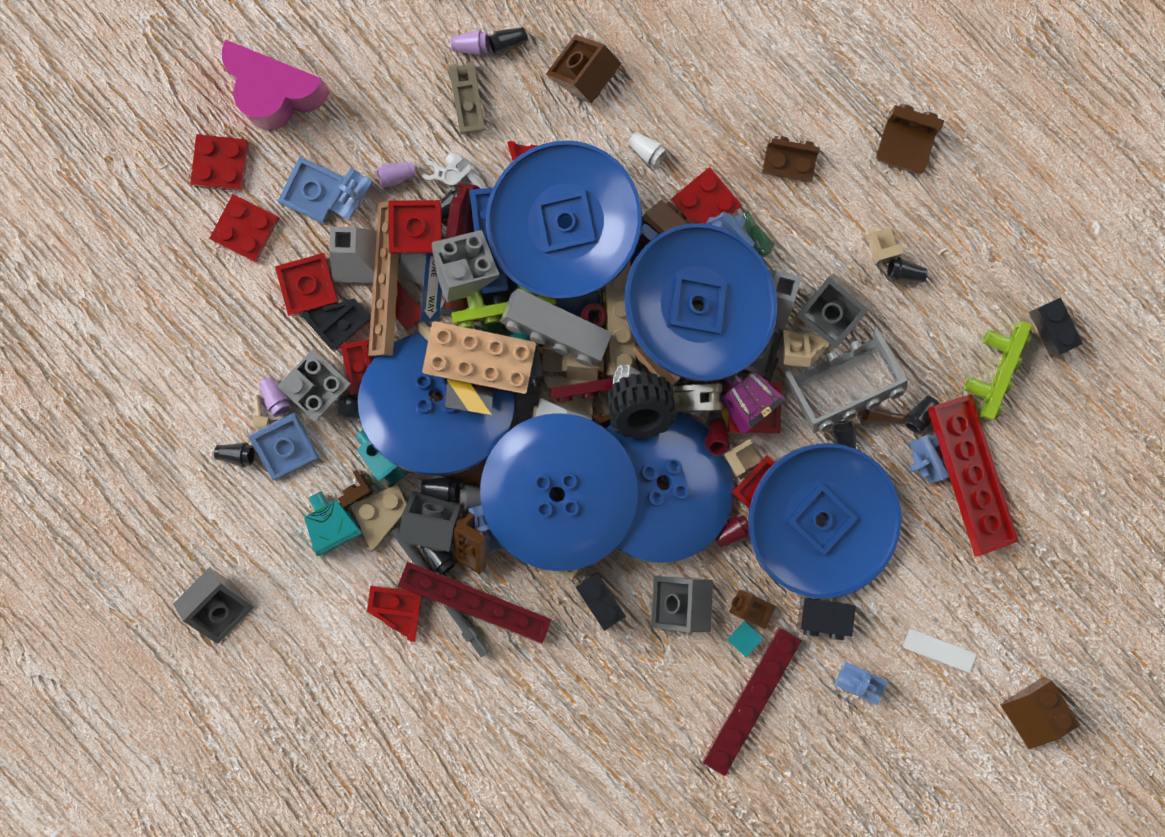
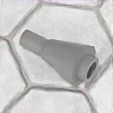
[459,484,482,510]

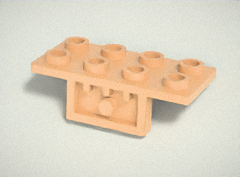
[422,321,536,394]

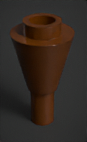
[857,406,906,425]

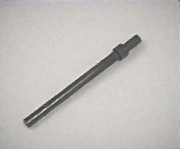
[391,526,489,658]

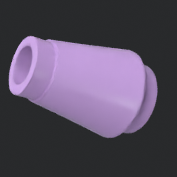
[451,30,490,56]
[376,162,416,188]
[259,377,292,417]

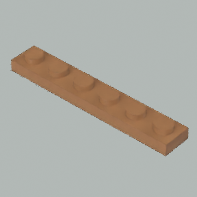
[368,202,399,357]

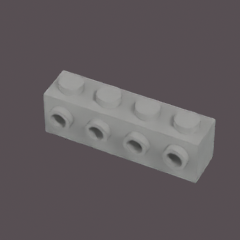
[500,289,612,366]

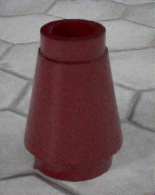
[581,303,607,327]
[705,418,731,455]
[715,515,750,548]

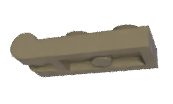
[449,61,486,135]
[671,384,722,413]

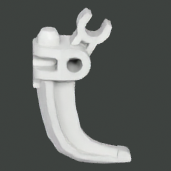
[422,152,487,189]

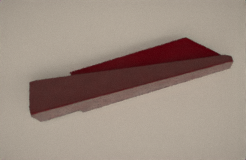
[445,183,480,310]

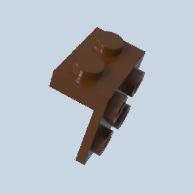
[876,104,944,174]

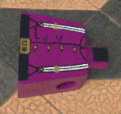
[722,372,786,435]

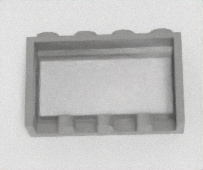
[785,329,908,433]

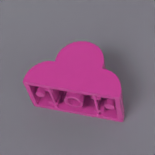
[221,39,330,130]

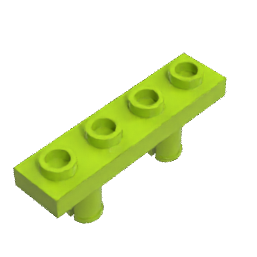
[451,284,556,328]
[963,321,1032,421]

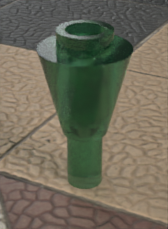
[742,212,775,258]

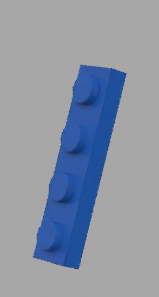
[469,188,508,294]

